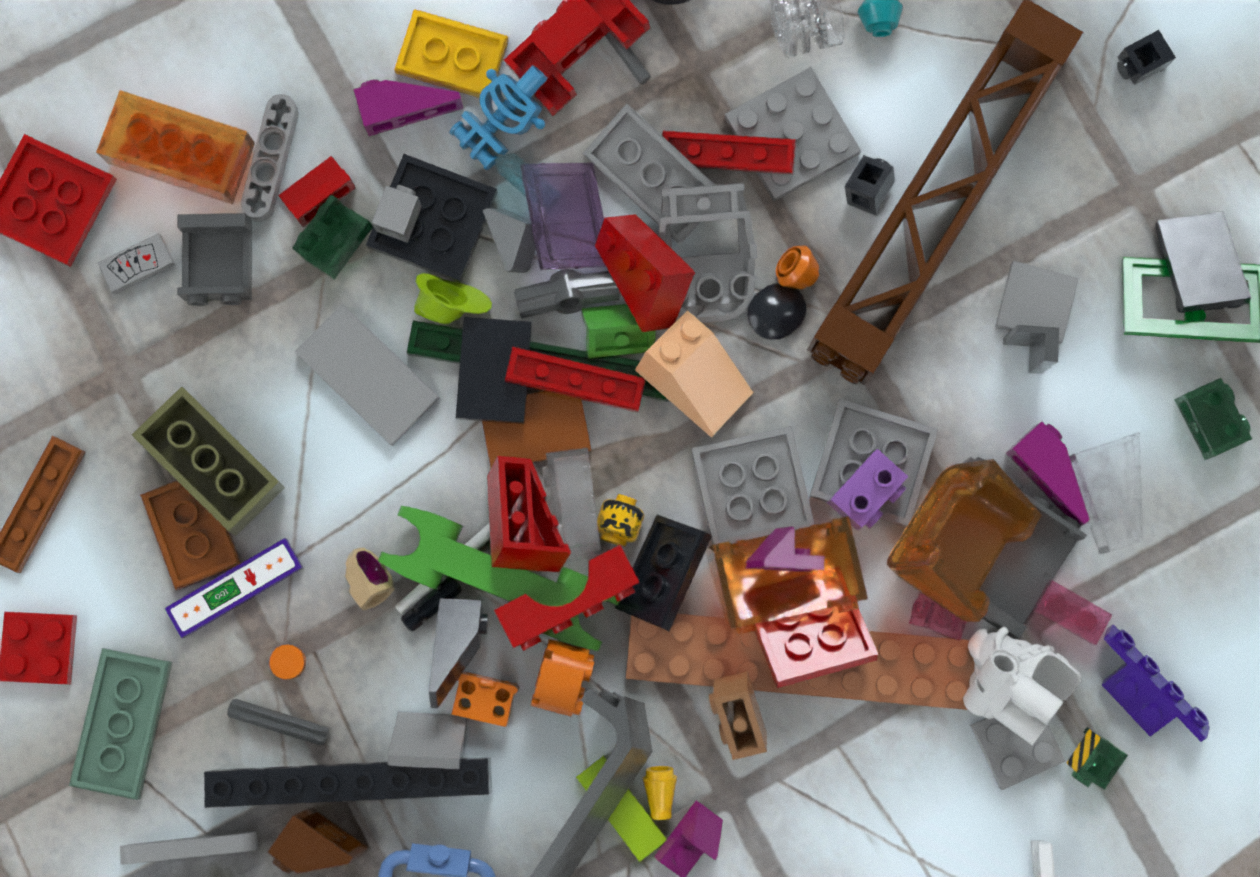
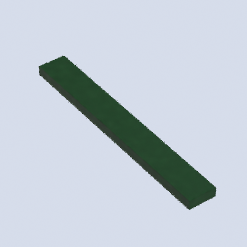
[406,320,670,402]

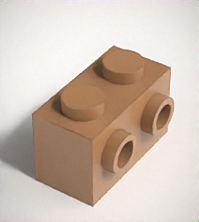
[709,671,767,760]

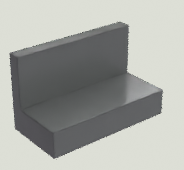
[1003,325,1059,374]

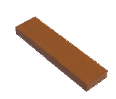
[0,435,86,573]

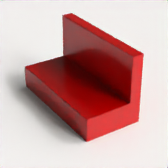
[278,156,356,227]

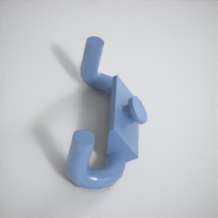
[378,843,496,877]

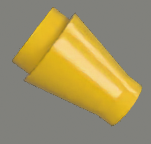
[642,766,677,820]

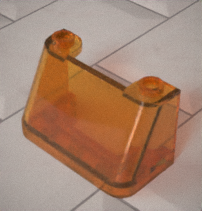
[887,459,1042,622]
[706,516,868,635]

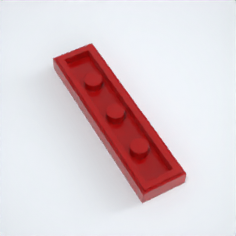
[662,131,797,175]
[505,347,645,413]

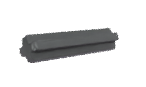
[227,699,329,745]

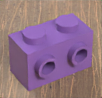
[827,449,908,531]

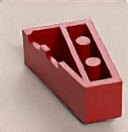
[595,214,695,332]
[487,456,571,572]

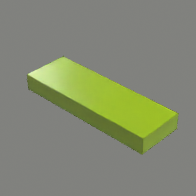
[576,755,667,862]

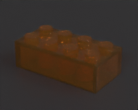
[96,90,255,204]

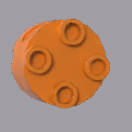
[530,639,594,717]

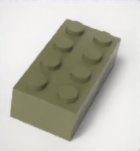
[132,387,285,536]

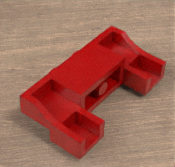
[504,0,651,117]

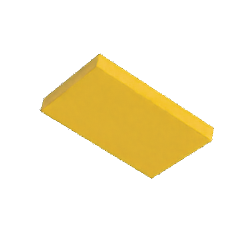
[394,9,509,98]

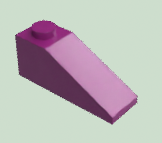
[353,79,464,136]
[1006,421,1090,526]

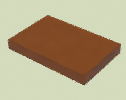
[482,391,592,468]
[140,481,241,591]

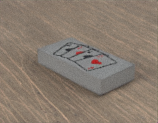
[97,233,175,294]

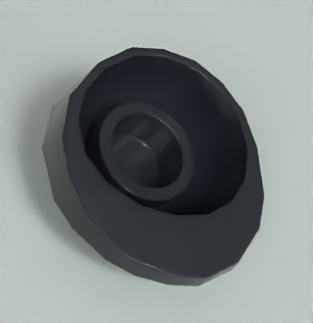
[747,283,807,340]

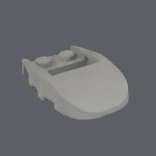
[659,183,757,323]

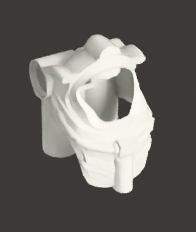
[963,627,1082,746]

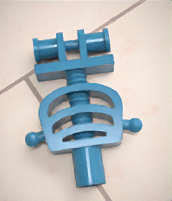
[449,65,547,171]

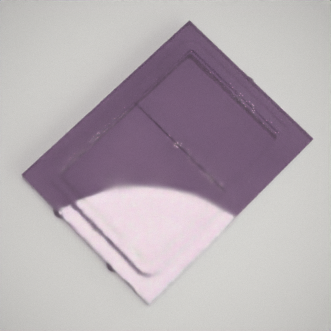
[520,162,606,270]

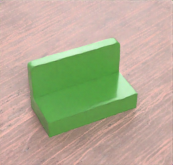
[581,304,656,358]

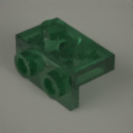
[292,195,373,280]

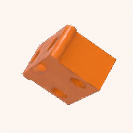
[451,671,520,727]

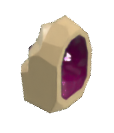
[345,548,394,611]

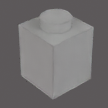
[372,185,422,243]

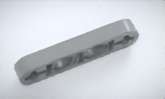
[241,94,299,222]
[120,831,258,865]

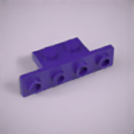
[1102,624,1210,742]

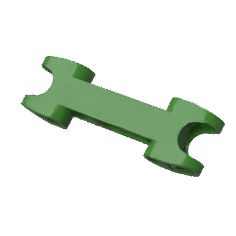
[378,505,619,651]

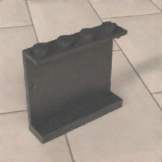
[898,457,1087,639]

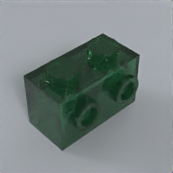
[1174,378,1252,460]

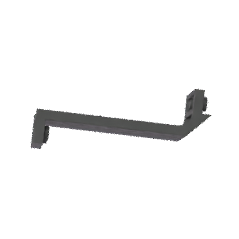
[530,688,653,877]

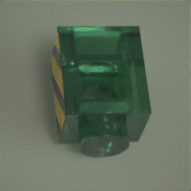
[1066,727,1128,790]

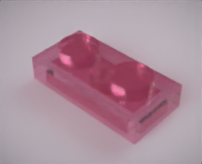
[1033,580,1112,645]

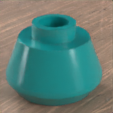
[857,0,903,37]

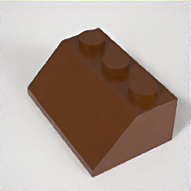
[267,807,369,874]

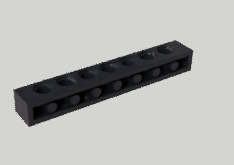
[204,757,492,808]

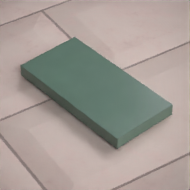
[69,648,172,800]

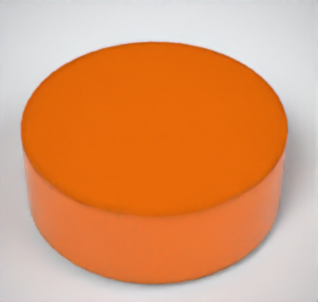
[269,645,306,679]

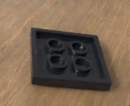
[366,154,498,284]

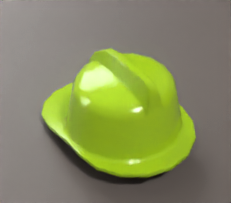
[414,273,492,324]

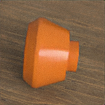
[775,245,819,290]

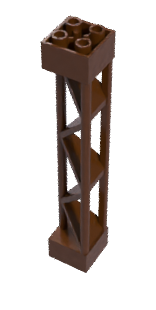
[807,0,1084,385]

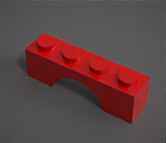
[494,545,639,651]

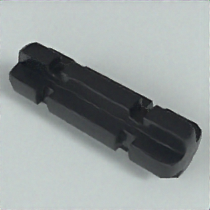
[401,577,462,631]

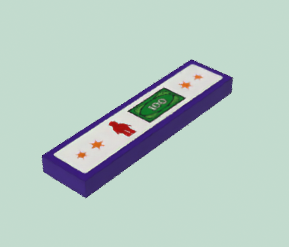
[165,538,304,638]

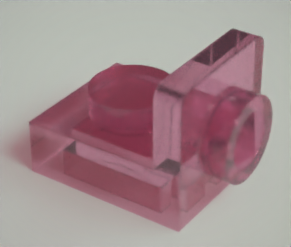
[909,592,971,641]

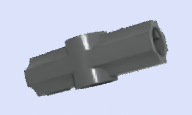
[514,269,620,319]

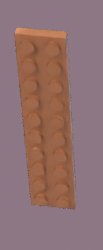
[626,614,974,710]

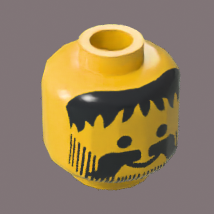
[595,494,645,547]

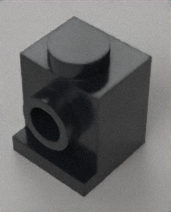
[1117,30,1176,85]
[844,155,895,216]

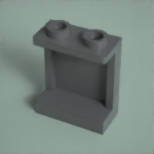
[177,213,252,306]

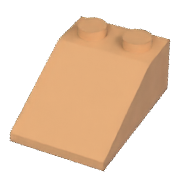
[635,310,753,438]

